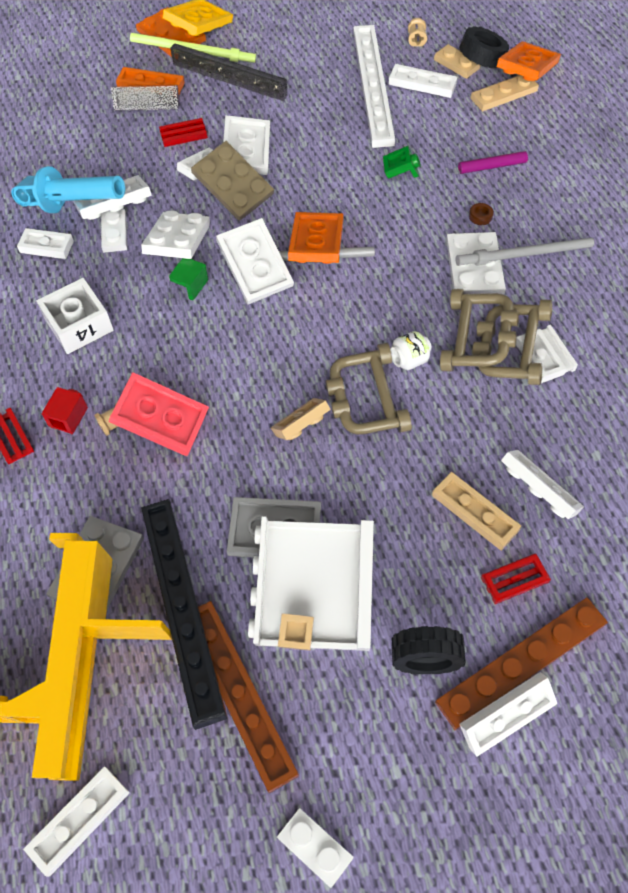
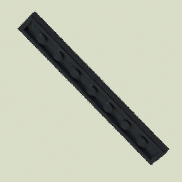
[141,499,228,730]

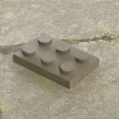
[191,141,274,221]

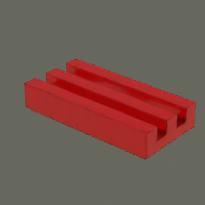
[159,118,208,147]
[0,407,35,465]
[481,553,551,604]

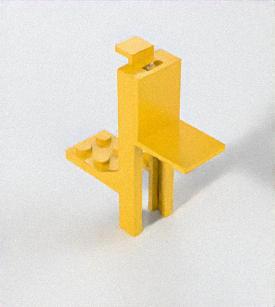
[0,533,172,781]

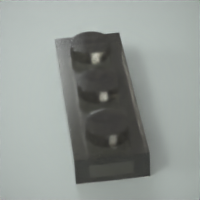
[111,85,180,111]

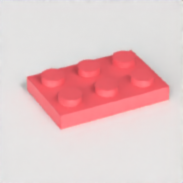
[109,372,209,456]

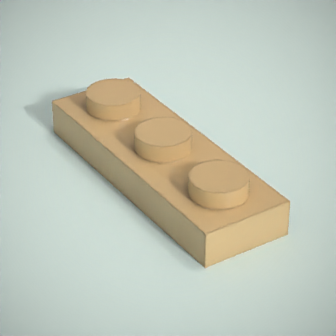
[471,75,539,111]
[432,472,522,551]

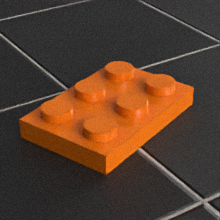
[136,7,206,58]
[497,41,561,81]
[288,212,344,264]

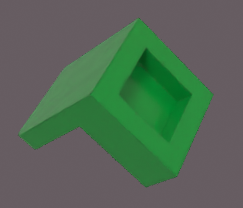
[169,258,208,301]

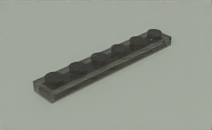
[170,43,287,101]

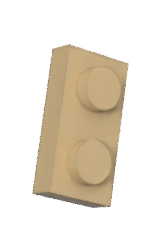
[434,44,480,79]
[271,398,331,440]

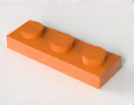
[116,67,185,97]

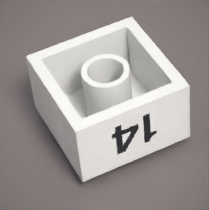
[36,278,114,354]

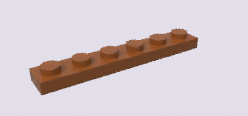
[435,597,608,730]
[199,601,299,793]

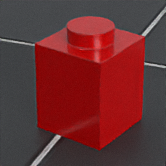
[41,387,88,434]

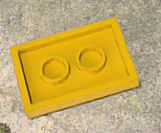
[163,0,233,36]

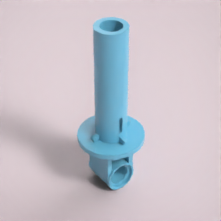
[11,166,125,213]

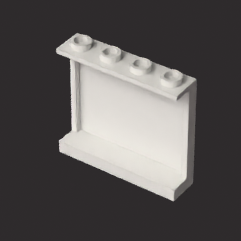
[248,516,374,651]

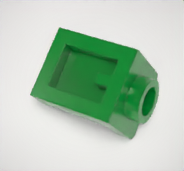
[383,146,421,179]

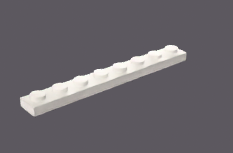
[353,25,395,148]

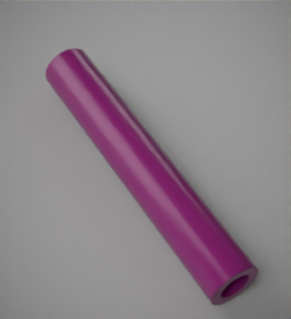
[458,151,528,174]

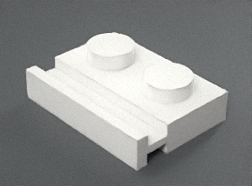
[516,325,578,383]

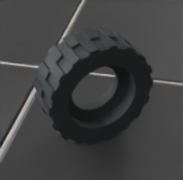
[459,26,509,68]
[391,626,466,674]

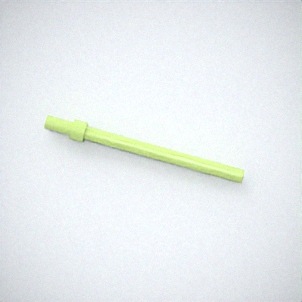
[130,33,256,63]

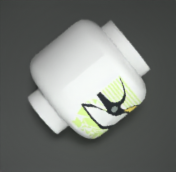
[390,331,431,370]

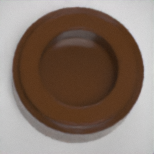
[469,203,494,225]

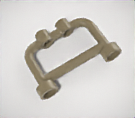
[440,289,519,372]
[472,299,552,385]
[326,342,412,435]

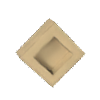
[278,614,314,651]

